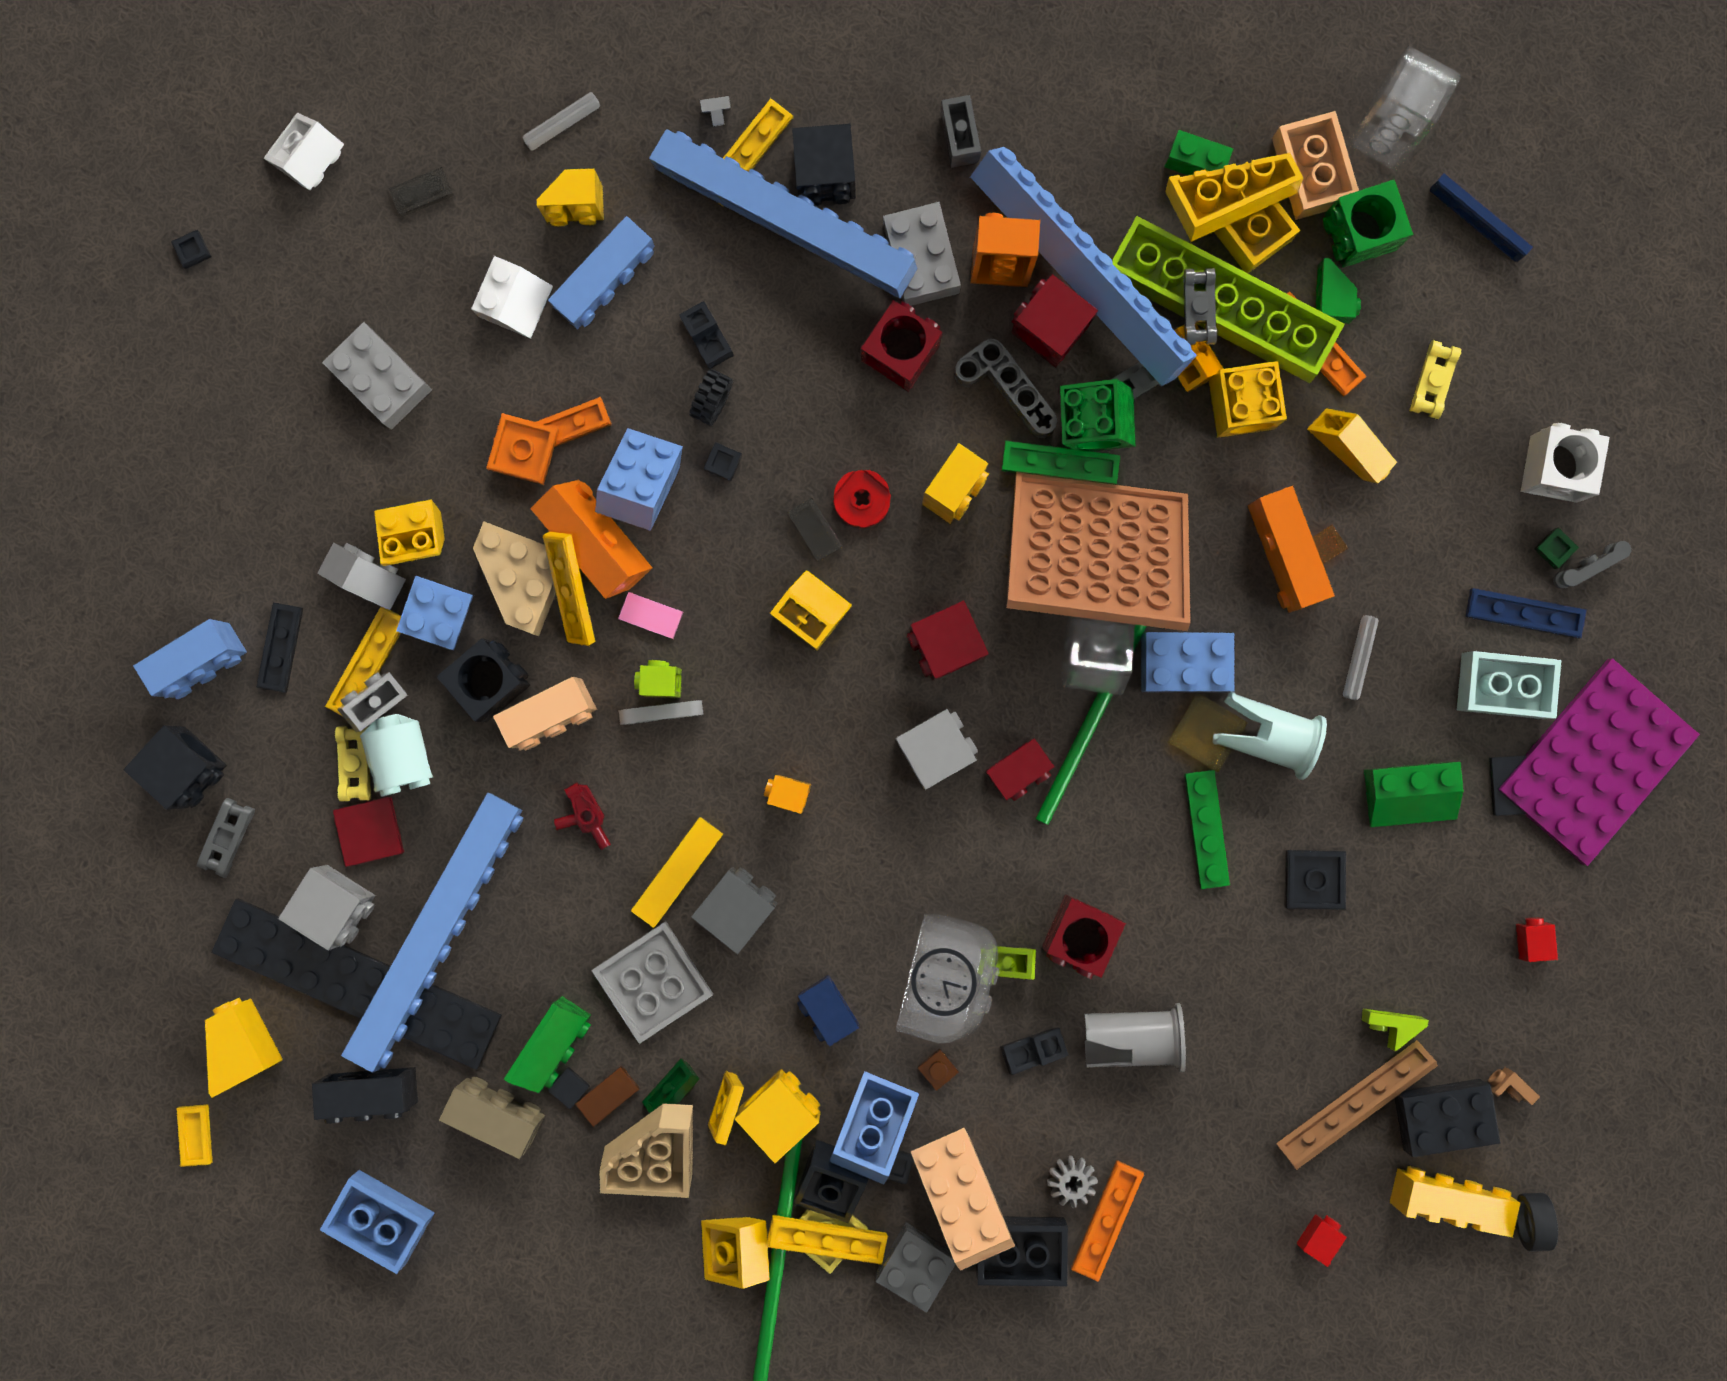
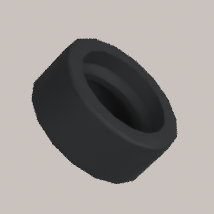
[1516,1193,1558,1252]

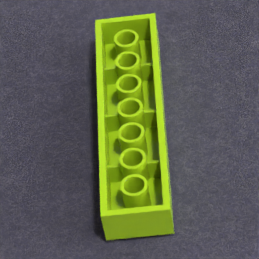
[1112,216,1345,383]

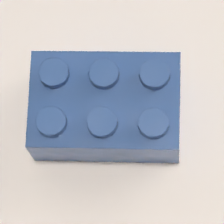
[595,428,683,531]
[133,619,247,699]
[1141,632,1234,692]
[829,1071,919,1184]
[320,1170,435,1274]

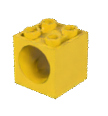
[1209,361,1287,438]
[735,1069,821,1163]

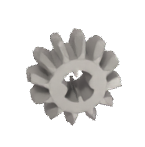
[1047,1156,1098,1208]

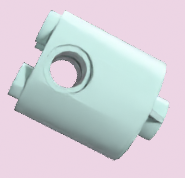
[360,714,433,797]

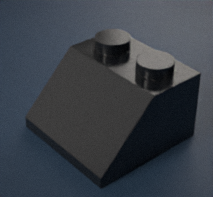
[793,1140,868,1223]

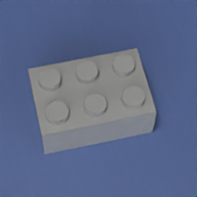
[883,202,961,306]
[322,322,432,430]

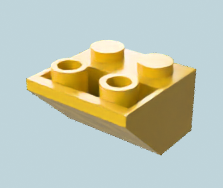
[537,169,604,226]
[374,499,445,566]
[770,570,852,651]

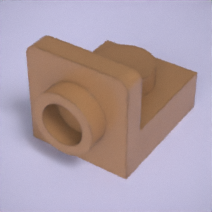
[1488,1067,1540,1105]

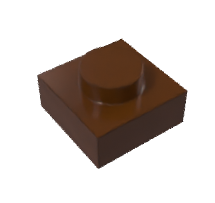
[918,1049,959,1091]

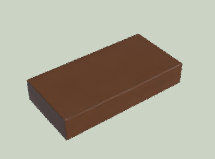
[575,1066,640,1127]

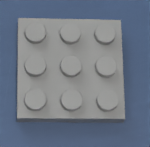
[591,921,713,1044]

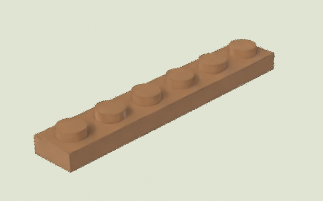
[1276,1040,1438,1170]

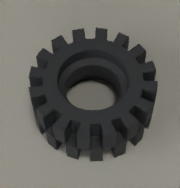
[689,369,733,426]

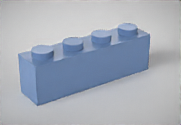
[548,216,655,330]

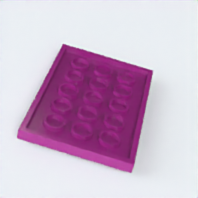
[1498,658,1700,866]

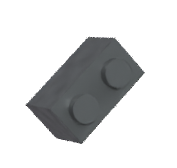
[940,95,981,168]

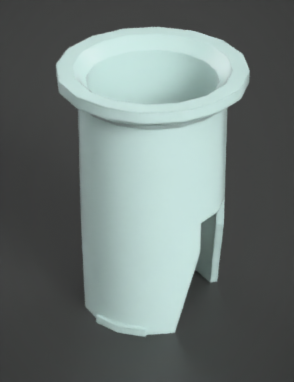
[1213,691,1327,780]

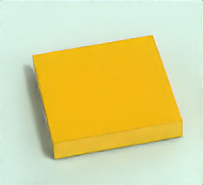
[708,1071,744,1145]

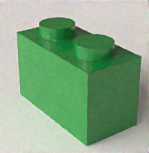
[1164,130,1233,175]

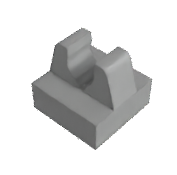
[700,96,731,126]

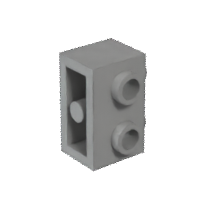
[337,672,407,732]

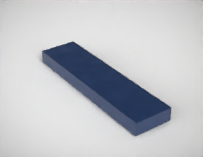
[1430,173,1533,262]
[1465,588,1587,639]

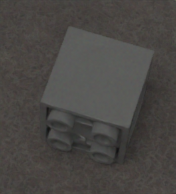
[691,867,778,954]

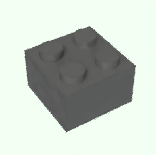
[876,1222,956,1313]

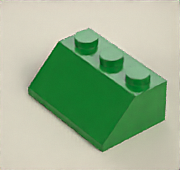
[1364,762,1464,827]
[503,996,591,1093]

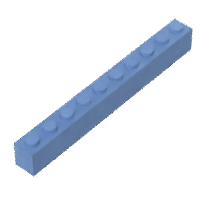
[649,129,918,299]
[970,147,1197,386]
[341,793,523,1073]

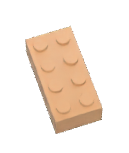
[911,1128,1015,1271]

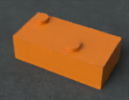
[970,213,1040,287]
[530,480,653,599]
[1248,486,1335,613]

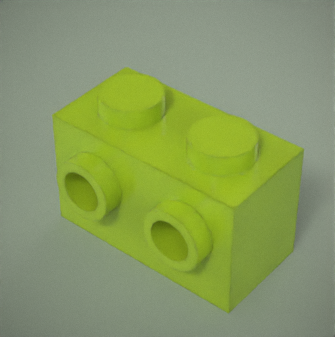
[634,660,682,698]

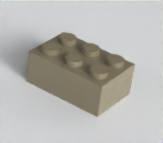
[439,1077,545,1159]

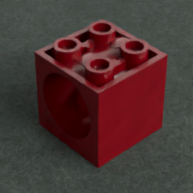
[1011,274,1098,368]
[861,300,942,392]
[907,600,989,681]
[1042,894,1126,979]

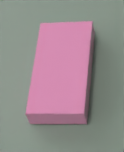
[618,592,683,639]

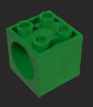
[1323,179,1413,268]
[1060,379,1136,451]

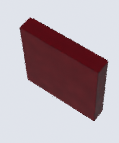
[333,797,404,867]

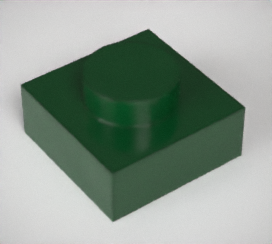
[1534,527,1579,569]

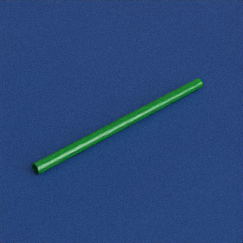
[1035,624,1147,825]
[753,1138,803,1381]

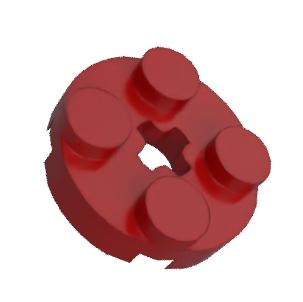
[833,470,891,528]

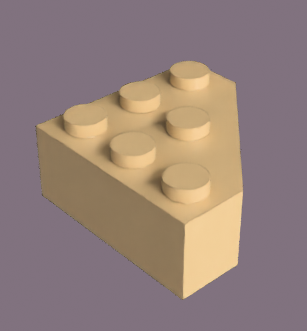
[473,522,556,636]
[600,1104,693,1198]

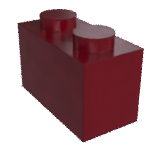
[985,738,1054,802]

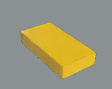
[177,1104,212,1167]

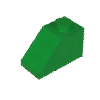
[1315,258,1361,324]

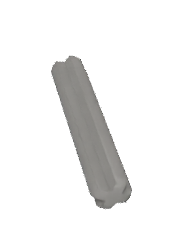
[523,92,600,150]
[1343,615,1379,700]

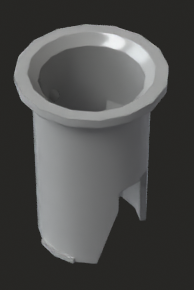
[1084,1003,1186,1072]

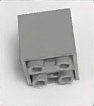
[895,709,978,790]
[278,865,376,950]

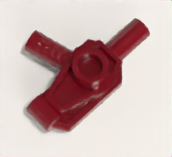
[554,782,611,850]

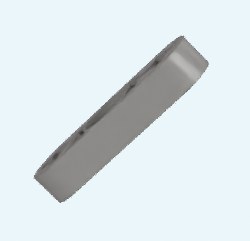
[618,700,704,725]

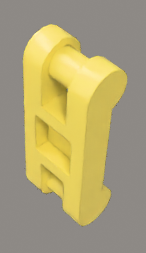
[1410,340,1461,419]
[335,726,371,802]

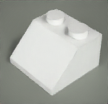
[264,113,344,190]
[471,256,553,339]

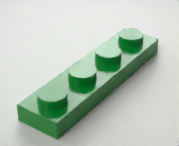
[1001,441,1120,485]
[1184,770,1230,889]

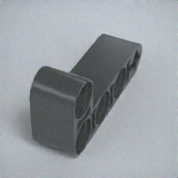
[954,339,1057,438]

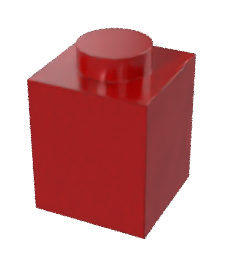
[1516,917,1558,962]
[1297,1214,1347,1267]

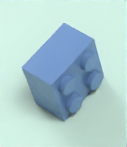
[396,576,473,650]

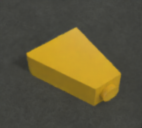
[1307,408,1397,484]

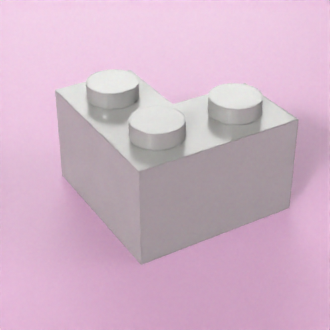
[317,543,406,610]

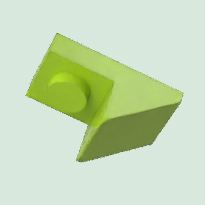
[982,945,1036,980]
[1361,1009,1429,1051]

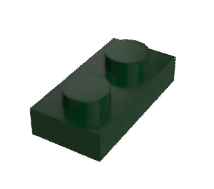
[642,1058,699,1113]

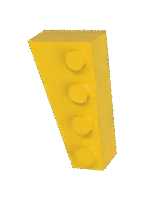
[1165,153,1303,242]
[1390,1166,1520,1238]

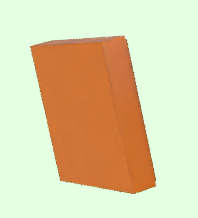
[486,413,559,485]

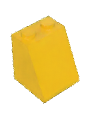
[205,997,283,1098]

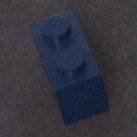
[797,975,859,1047]

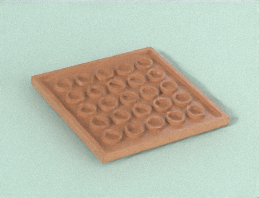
[1006,472,1190,631]

